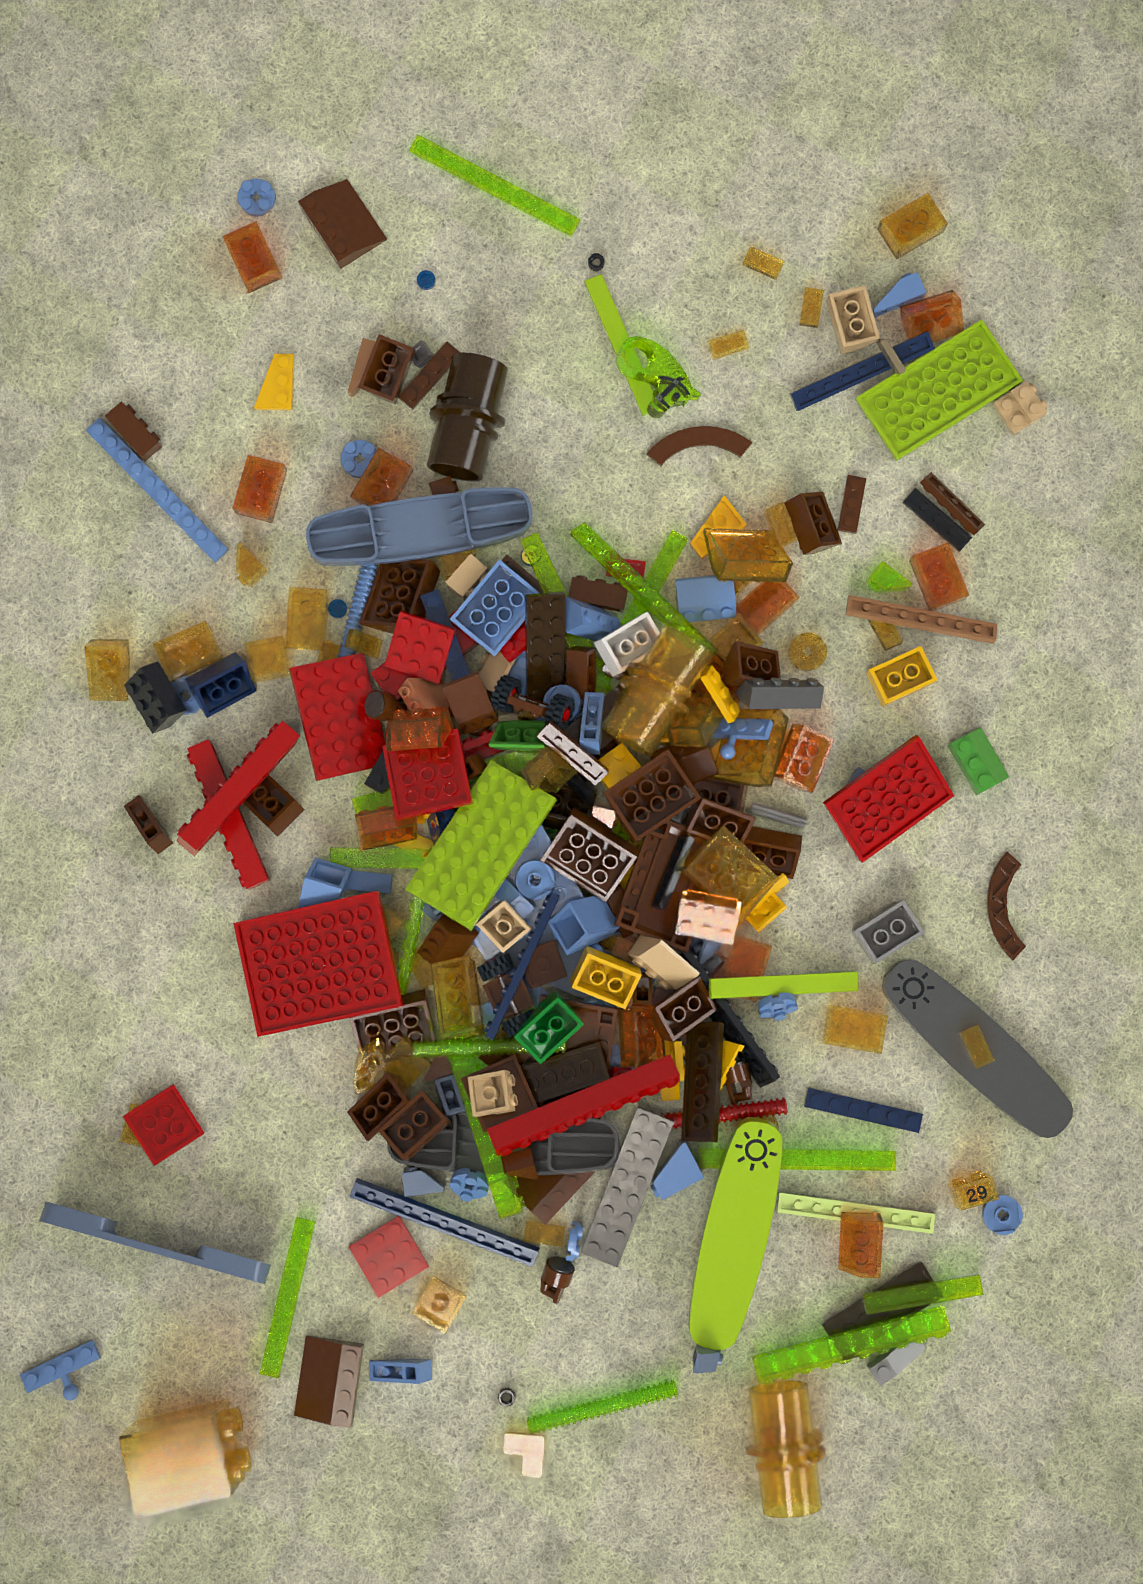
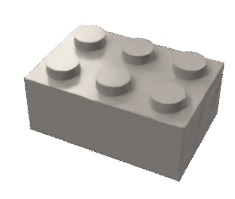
[852,900,925,964]

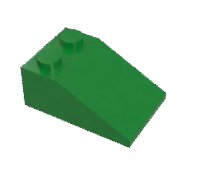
[514,990,584,1064]

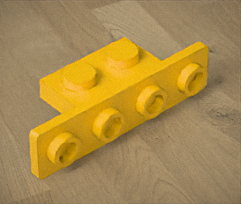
[725,873,789,933]
[656,1030,685,1101]

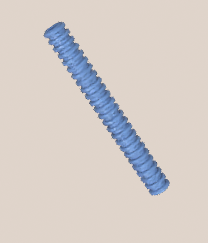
[337,564,377,657]

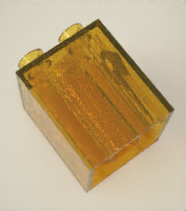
[118,1398,252,1519]

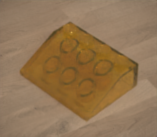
[703,528,793,583]
[711,709,789,787]
[681,826,779,922]

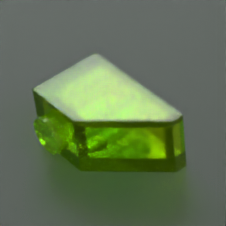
[866,561,912,593]

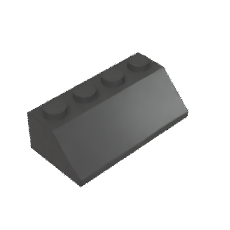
[735,678,824,709]

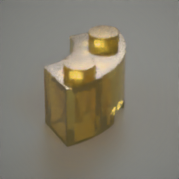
[354,1038,386,1094]

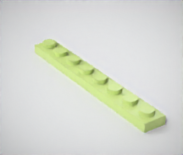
[776,1192,935,1234]

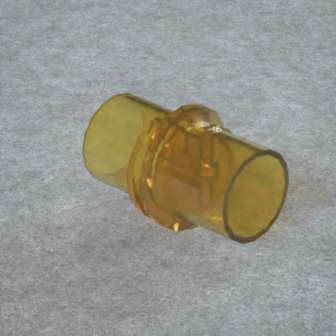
[601,626,713,757]
[745,1380,826,1518]

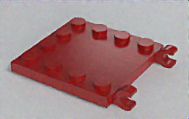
[382,717,473,821]

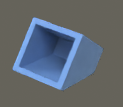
[298,857,352,908]
[548,896,620,955]
[650,1141,704,1200]

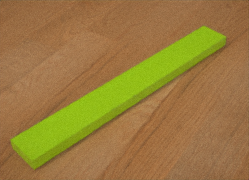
[584,274,660,416]
[709,971,858,999]

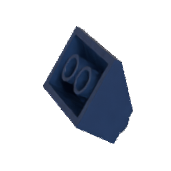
[185,652,257,718]

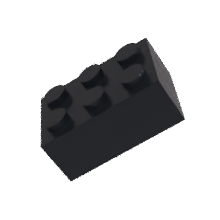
[124,662,187,734]

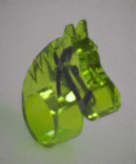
[616,336,701,418]

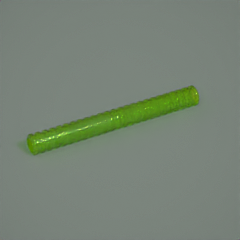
[413,1037,566,1059]
[527,1380,678,1435]

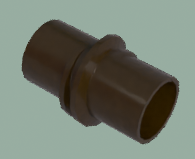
[427,352,508,482]

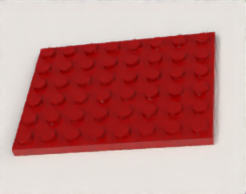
[233,890,404,1037]

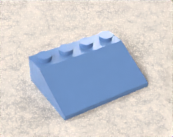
[450,559,539,657]

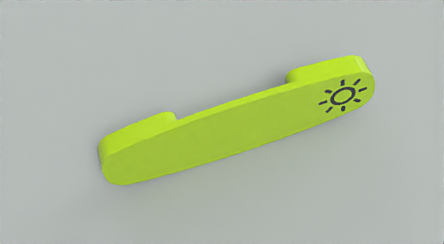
[689,1117,783,1350]

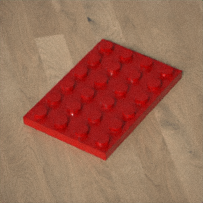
[289,653,386,781]
[822,735,954,863]

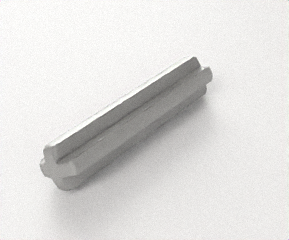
[750,803,806,828]

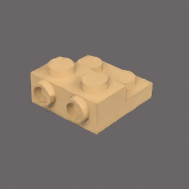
[993,381,1048,435]
[468,1070,518,1117]

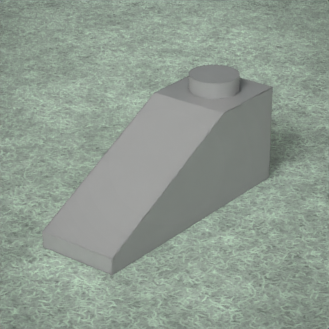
[866,1332,926,1386]

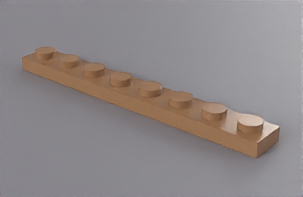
[845,595,997,644]

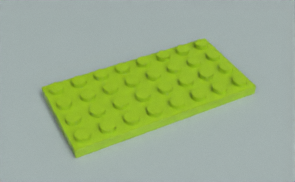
[855,319,1023,462]
[405,760,557,931]

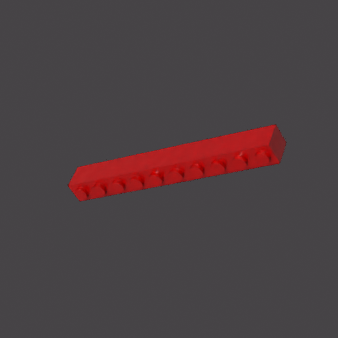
[487,1054,680,1156]

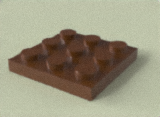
[461,1055,538,1133]

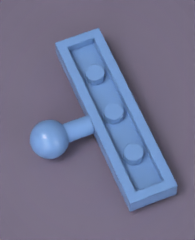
[700,718,774,760]
[20,1340,101,1401]

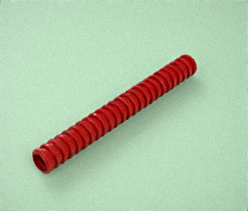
[661,1097,788,1130]

